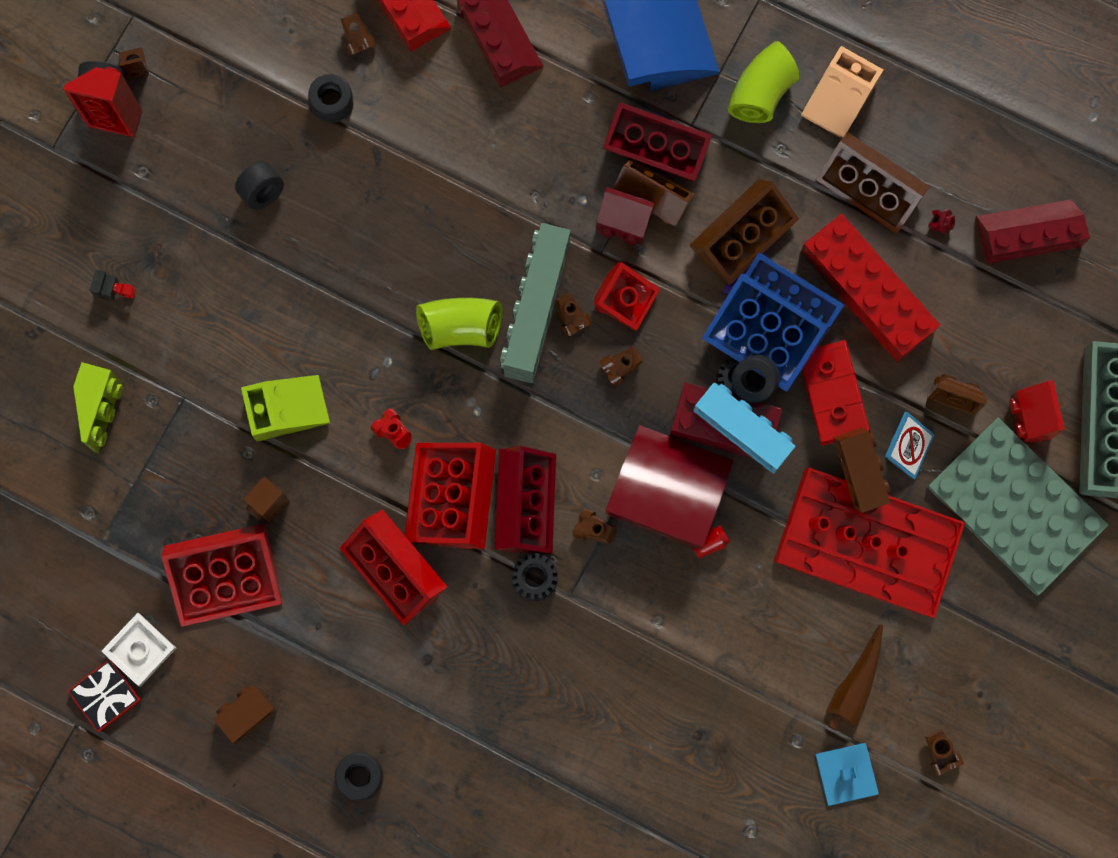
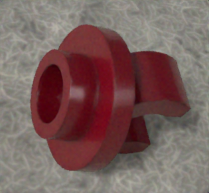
[928,209,955,234]

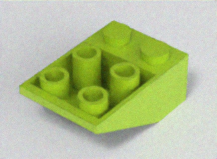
[73,362,123,453]
[241,375,330,442]

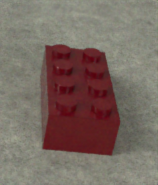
[670,382,782,459]

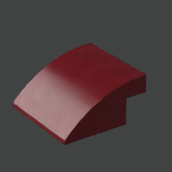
[605,425,734,550]

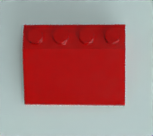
[405,443,496,549]
[161,523,282,627]

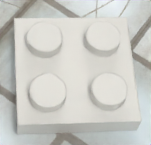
[102,613,177,687]

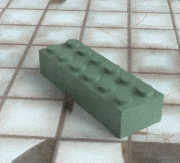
[500,223,571,384]
[1079,341,1118,498]

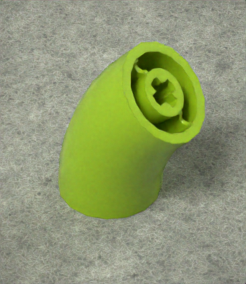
[727,41,800,123]
[416,298,503,350]

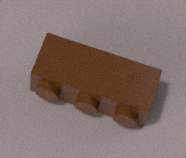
[612,159,695,226]
[833,427,891,513]

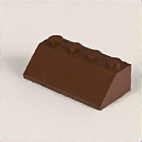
[816,132,930,234]
[690,179,799,285]

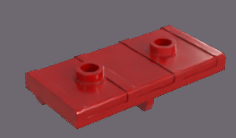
[802,340,871,446]

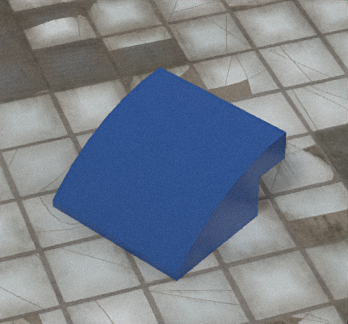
[602,0,720,92]
[702,253,845,392]

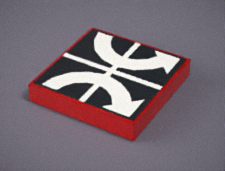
[68,659,141,733]

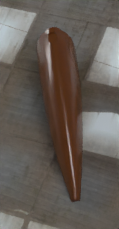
[826,624,883,731]

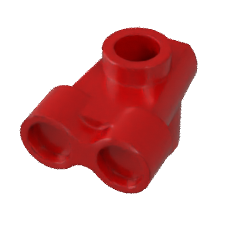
[371,409,412,449]

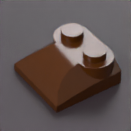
[927,374,987,415]

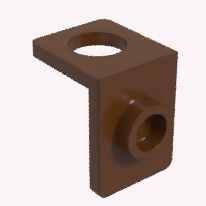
[118,48,149,79]

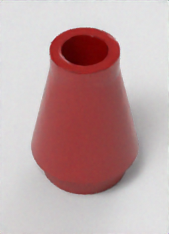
[692,525,730,559]

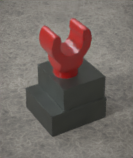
[89,270,136,301]

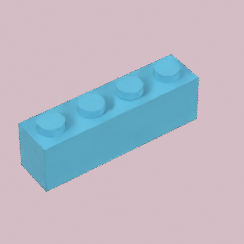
[693,382,795,474]

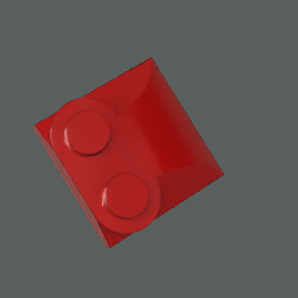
[594,262,660,331]

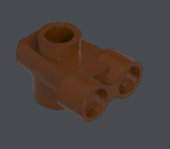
[341,12,376,55]
[554,292,592,337]
[600,346,644,386]
[573,508,617,544]
[925,729,964,776]

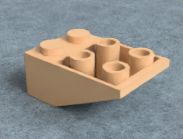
[801,46,883,139]

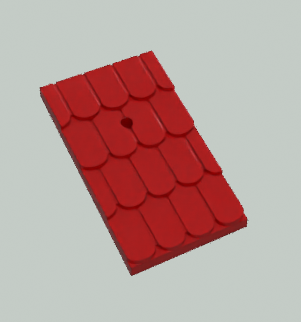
[773,468,965,618]

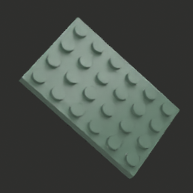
[927,417,1108,596]

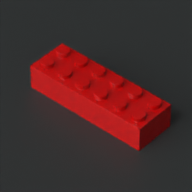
[800,213,940,363]

